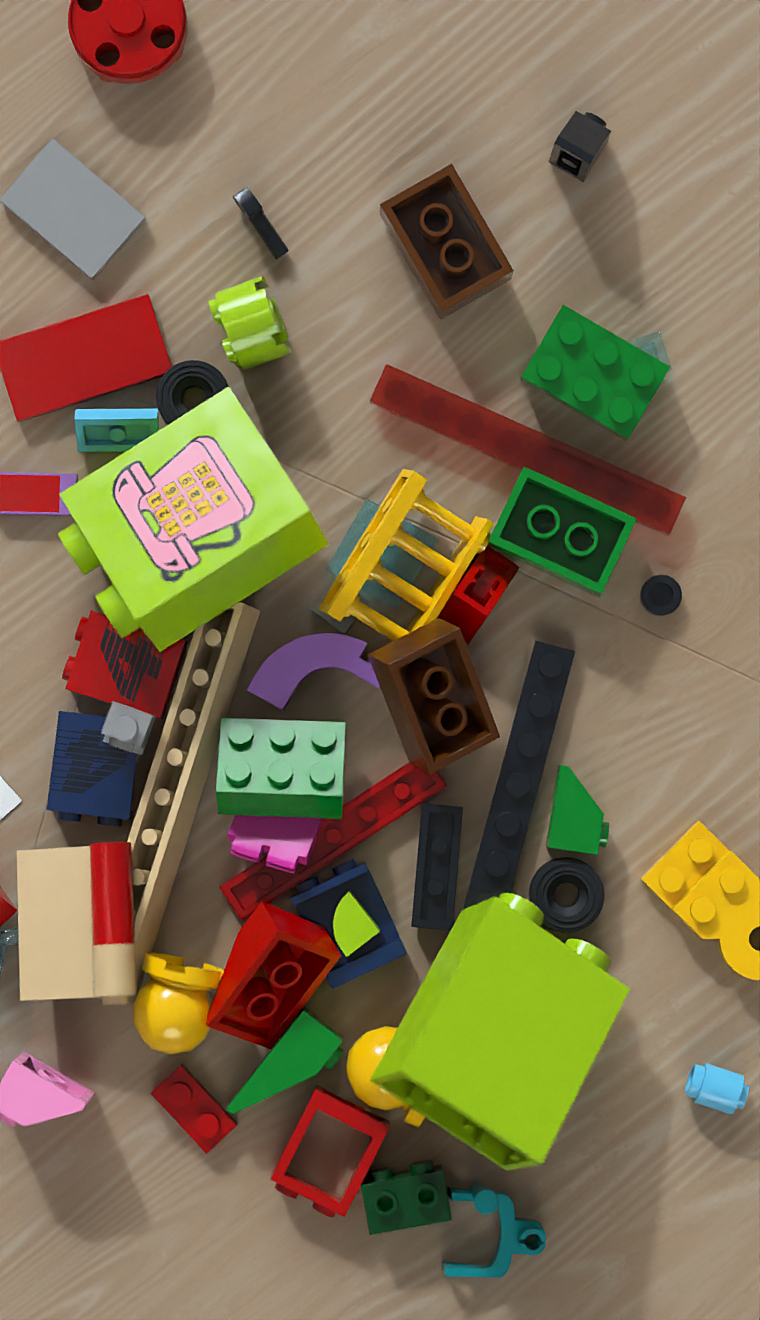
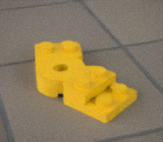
[641,821,760,980]

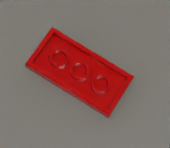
[0,294,172,422]

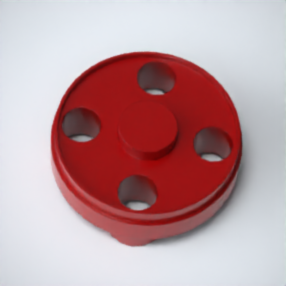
[68,0,188,84]

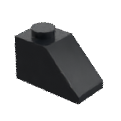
[549,111,611,182]

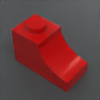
[436,545,520,645]

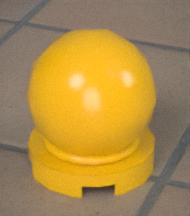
[133,952,224,1054]
[347,1026,425,1128]

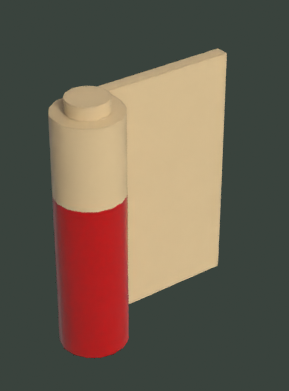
[17,842,136,1005]

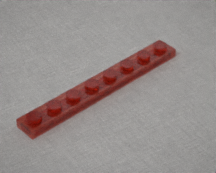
[370,364,686,536]

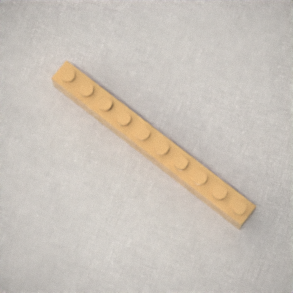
[99,602,260,1004]

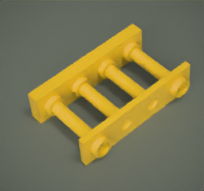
[317,469,494,641]

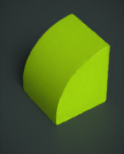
[333,890,380,957]

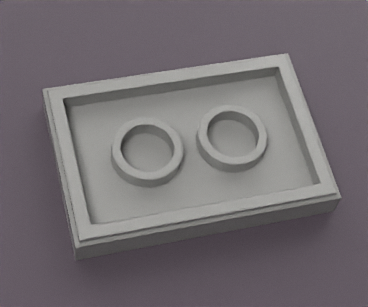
[0,138,146,281]

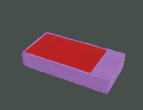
[0,472,78,516]

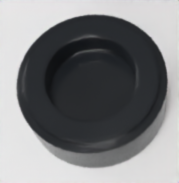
[640,575,682,616]

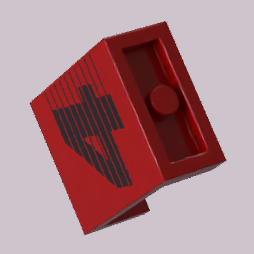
[62,610,188,720]

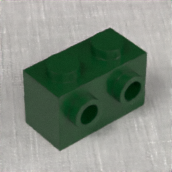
[361,1160,452,1235]

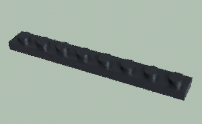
[462,641,575,910]

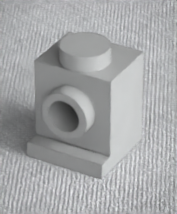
[101,701,157,755]

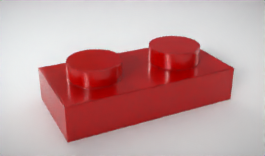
[150,1064,238,1154]

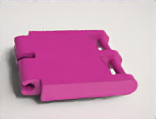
[228,815,324,874]

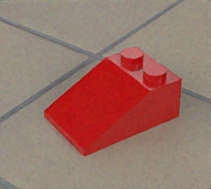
[206,901,341,1049]

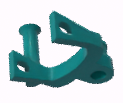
[442,1182,546,1278]

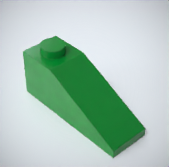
[226,1006,344,1114]

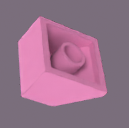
[0,1052,95,1127]

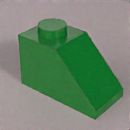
[546,765,609,855]

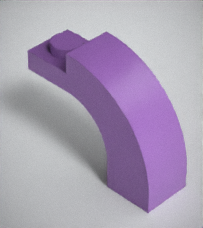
[247,633,381,710]

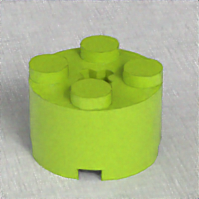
[208,276,291,370]

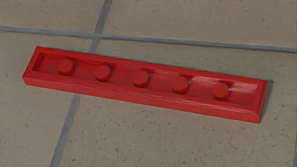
[219,762,448,921]

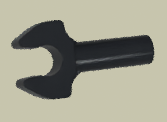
[233,187,289,259]

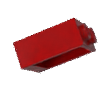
[270,1084,390,1218]

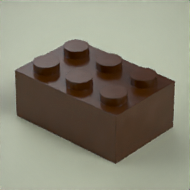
[380,164,514,320]
[368,618,500,775]

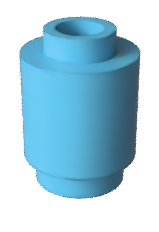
[685,1063,749,1115]

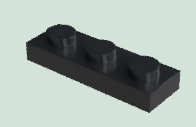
[411,803,463,930]

